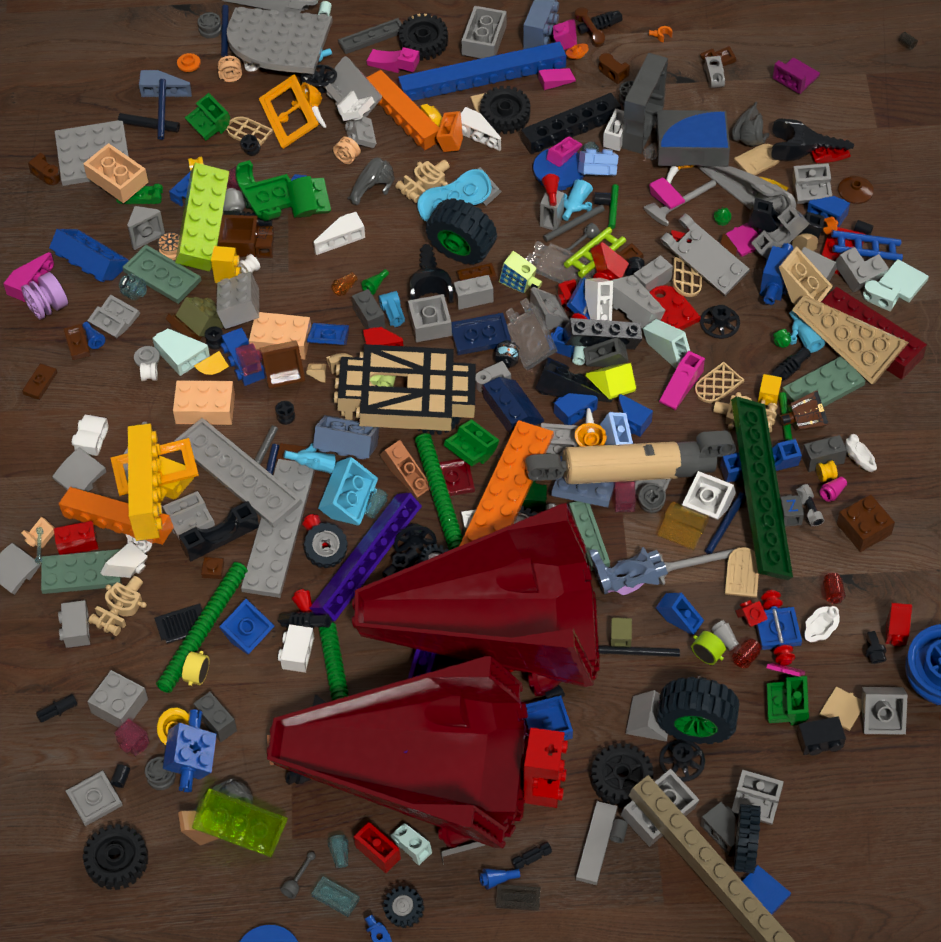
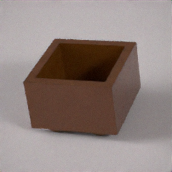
[218,215,259,257]
[260,340,305,388]
[837,495,895,552]

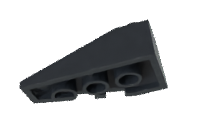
[535,357,613,402]

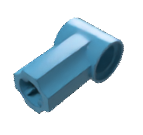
[378,291,405,327]

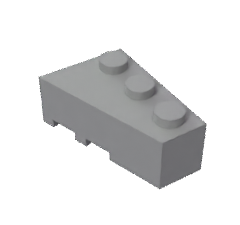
[611,275,666,329]

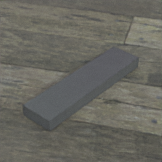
[338,18,403,54]

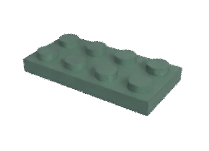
[123,245,201,304]
[782,356,866,407]
[41,549,122,594]

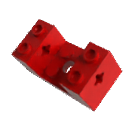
[524,728,568,808]

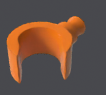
[649,26,672,43]
[823,217,838,234]

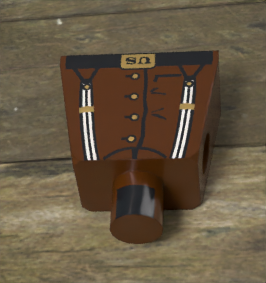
[780,390,829,431]

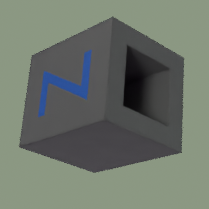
[780,495,804,527]

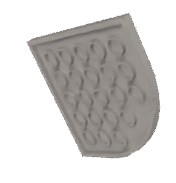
[227,7,333,74]

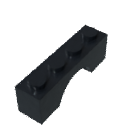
[748,198,824,239]
[178,501,259,562]

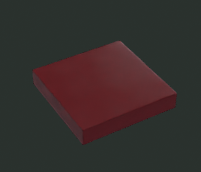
[439,459,475,496]

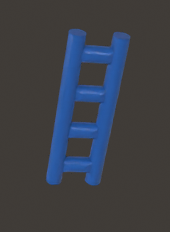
[831,230,903,261]

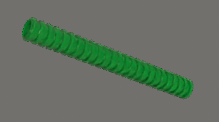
[415,433,463,550]
[156,562,248,693]
[319,623,349,701]

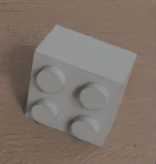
[408,294,452,342]
[87,670,148,731]

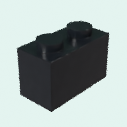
[796,716,846,755]

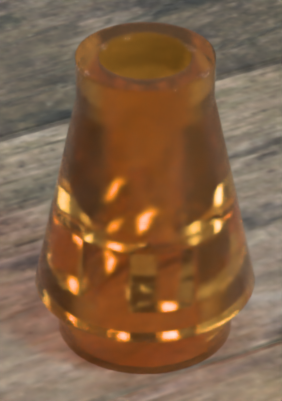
[331,272,358,296]

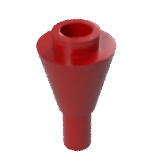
[542,174,559,206]
[302,514,328,548]
[292,589,313,613]

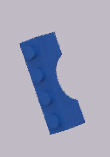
[720,439,802,482]

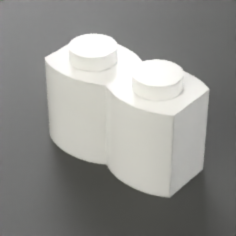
[72,414,109,456]

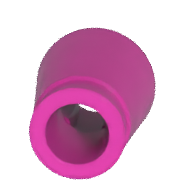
[820,477,847,502]

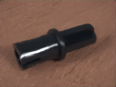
[36,694,77,722]

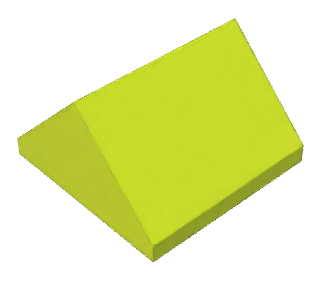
[585,363,636,399]

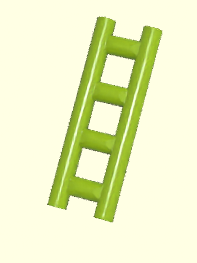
[564,227,626,278]

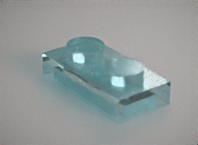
[311,876,360,917]

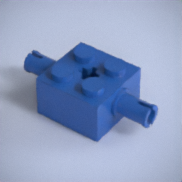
[760,243,793,305]
[163,709,217,793]

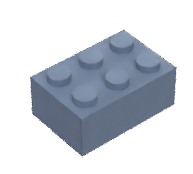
[523,0,559,49]
[313,415,379,459]

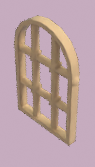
[226,117,273,146]
[672,257,702,297]

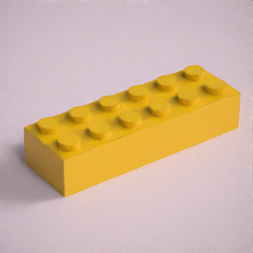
[128,424,163,541]

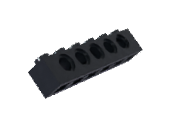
[521,93,621,154]

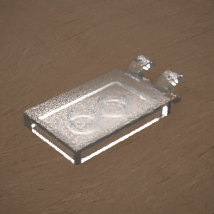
[526,241,597,286]
[506,298,558,370]

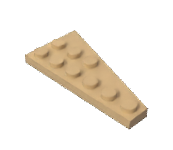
[792,295,909,384]

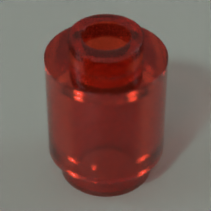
[823,573,846,604]
[732,638,761,668]

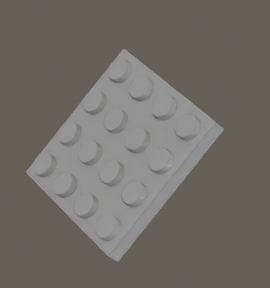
[55,120,129,186]

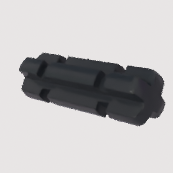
[512,842,552,869]

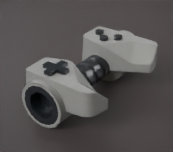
[796,484,824,526]

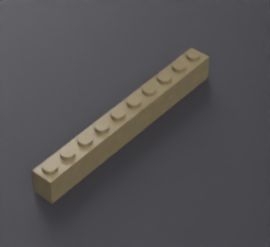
[628,775,795,942]

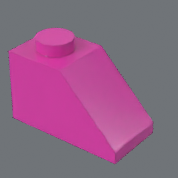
[553,19,577,50]

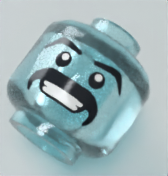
[119,273,147,300]

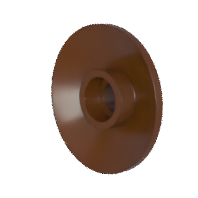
[838,176,874,204]

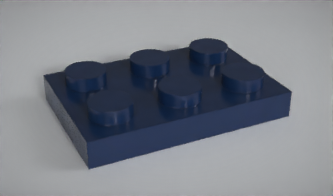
[451,313,511,355]

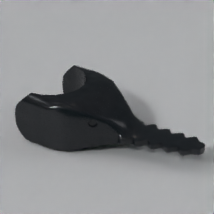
[771,118,854,161]
[409,244,454,303]

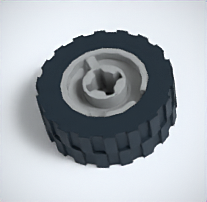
[304,523,348,568]

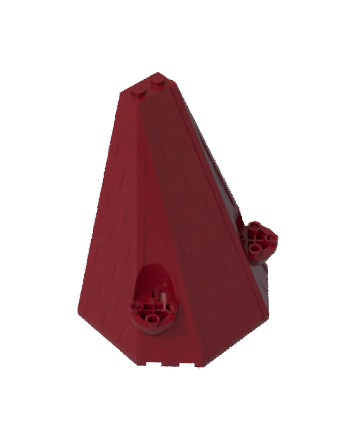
[352,503,600,696]
[267,656,530,849]

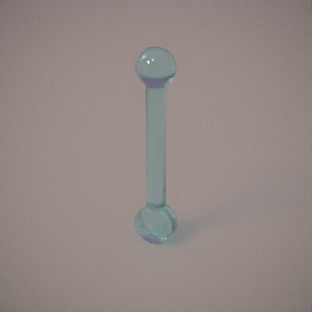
[35,527,44,564]

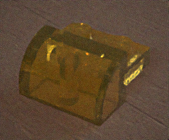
[658,502,710,550]

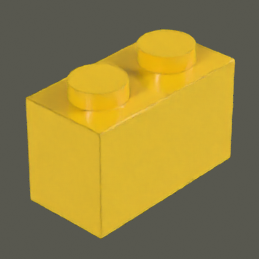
[211,246,241,283]

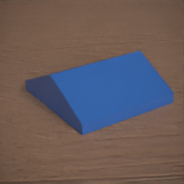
[307,323,349,345]
[219,599,274,654]

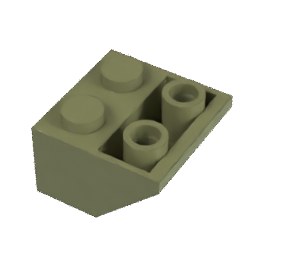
[176,297,224,336]

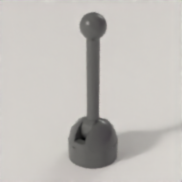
[563,223,600,255]
[280,852,316,899]

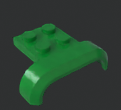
[236,160,292,221]

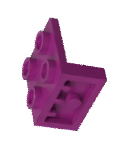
[773,58,820,94]

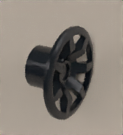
[300,65,337,93]
[700,305,740,339]
[394,524,437,554]
[660,739,705,782]

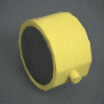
[182,651,209,686]

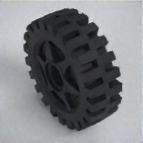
[399,13,448,61]
[480,86,530,134]
[591,743,653,807]
[83,824,148,890]

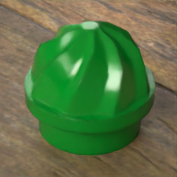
[714,207,732,226]
[773,329,791,348]

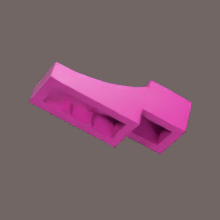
[367,47,420,73]

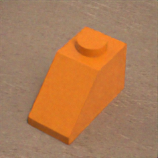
[436,111,463,152]

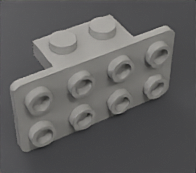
[324,56,382,117]

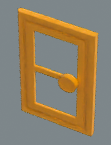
[259,74,319,149]
[111,438,199,496]

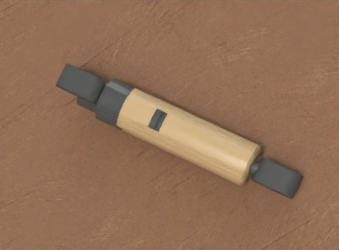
[524,431,736,484]

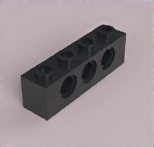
[564,318,642,350]

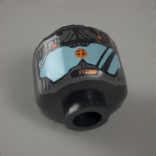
[494,340,520,369]

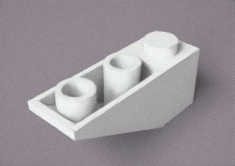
[461,107,501,151]

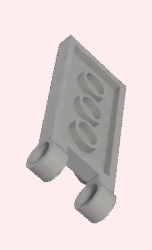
[660,213,750,296]

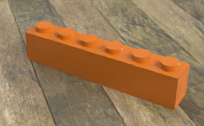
[366,70,439,150]
[59,487,174,545]

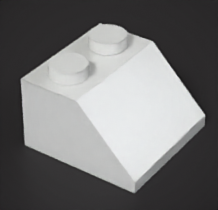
[682,471,736,520]

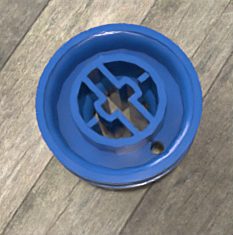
[905,624,941,706]

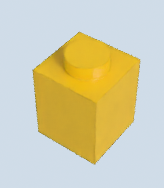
[758,374,782,405]

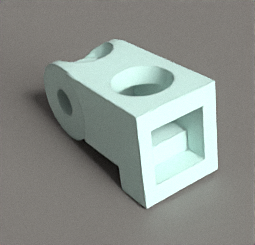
[863,280,901,312]
[391,823,432,865]

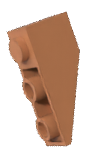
[379,440,430,498]

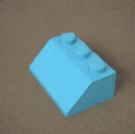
[318,457,378,525]

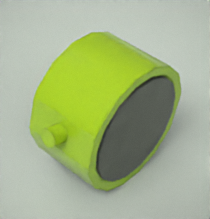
[691,631,726,665]

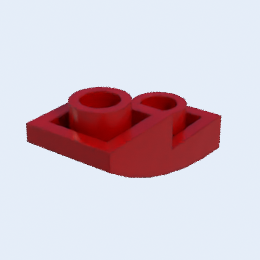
[812,140,851,163]

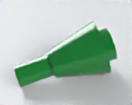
[361,269,389,295]

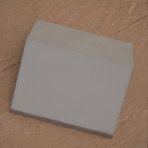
[127,206,165,250]
[530,287,569,332]
[626,690,668,741]

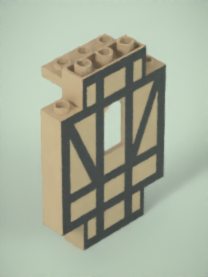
[334,344,476,431]

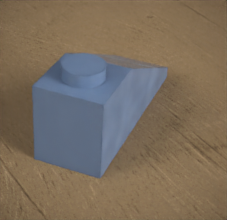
[139,70,192,97]

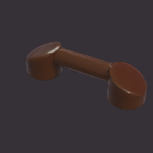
[574,7,605,47]

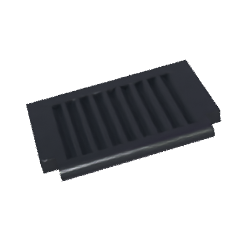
[154,604,203,644]

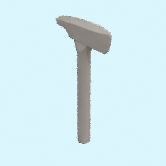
[644,180,716,226]
[658,548,736,585]

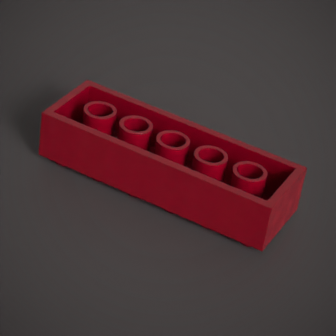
[821,287,927,380]

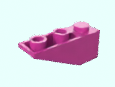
[3,252,54,302]
[659,351,705,410]

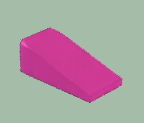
[538,68,576,90]
[547,136,582,167]
[649,177,685,209]

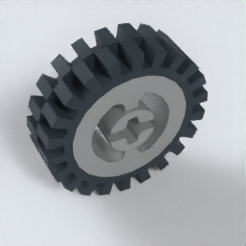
[734,804,761,873]

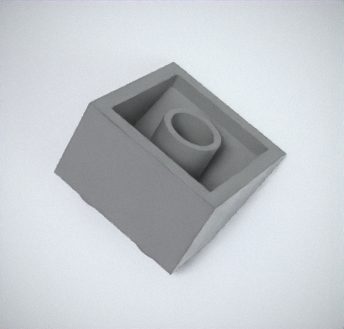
[861,687,907,734]

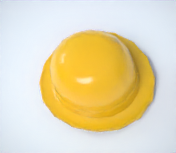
[157,708,189,745]

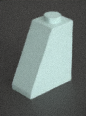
[643,319,690,369]
[152,328,210,376]

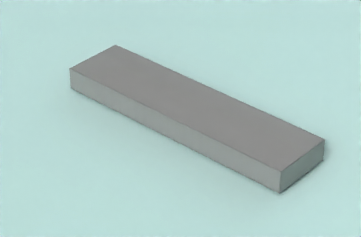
[576,801,617,885]

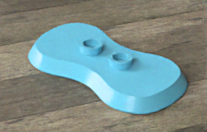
[417,169,492,222]

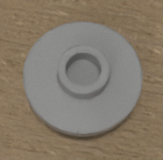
[134,346,160,367]

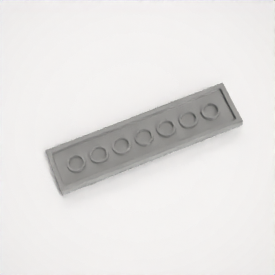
[174,418,303,528]
[241,459,315,598]

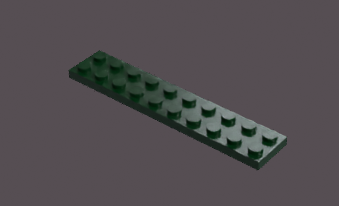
[731,396,793,580]

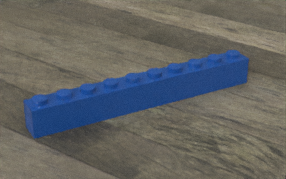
[398,42,566,101]

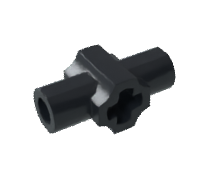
[382,548,419,578]

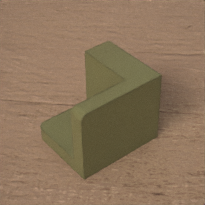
[611,618,632,647]

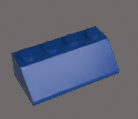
[49,229,129,282]

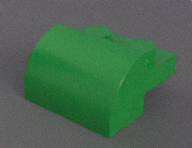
[185,93,230,141]
[287,176,331,218]
[444,419,499,466]
[767,676,809,726]

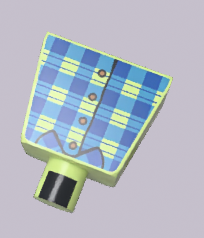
[499,251,542,293]

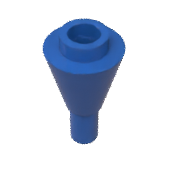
[82,322,106,349]
[480,868,520,890]

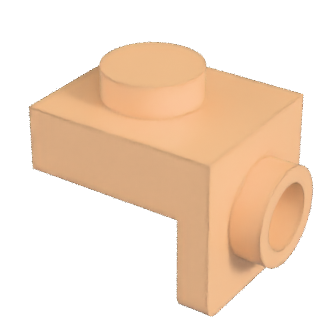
[22,517,55,548]

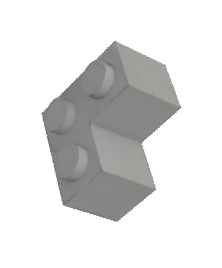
[835,247,889,293]

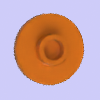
[566,44,589,59]
[177,53,201,72]

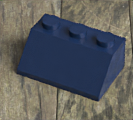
[483,377,544,436]

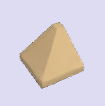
[306,364,327,382]

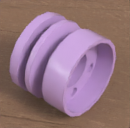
[21,272,68,320]

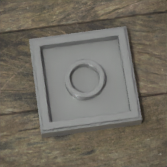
[66,771,123,826]

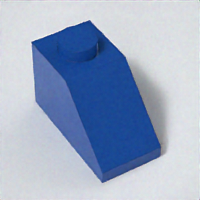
[807,196,850,227]
[554,393,598,425]
[618,394,653,437]
[656,593,704,635]

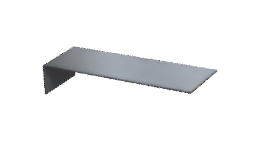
[442,842,485,865]

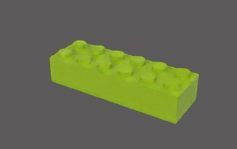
[175,162,229,272]

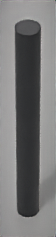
[599,646,680,657]

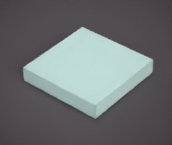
[879,259,929,302]

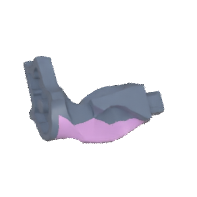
[589,547,668,595]

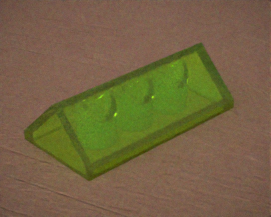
[192,788,288,857]

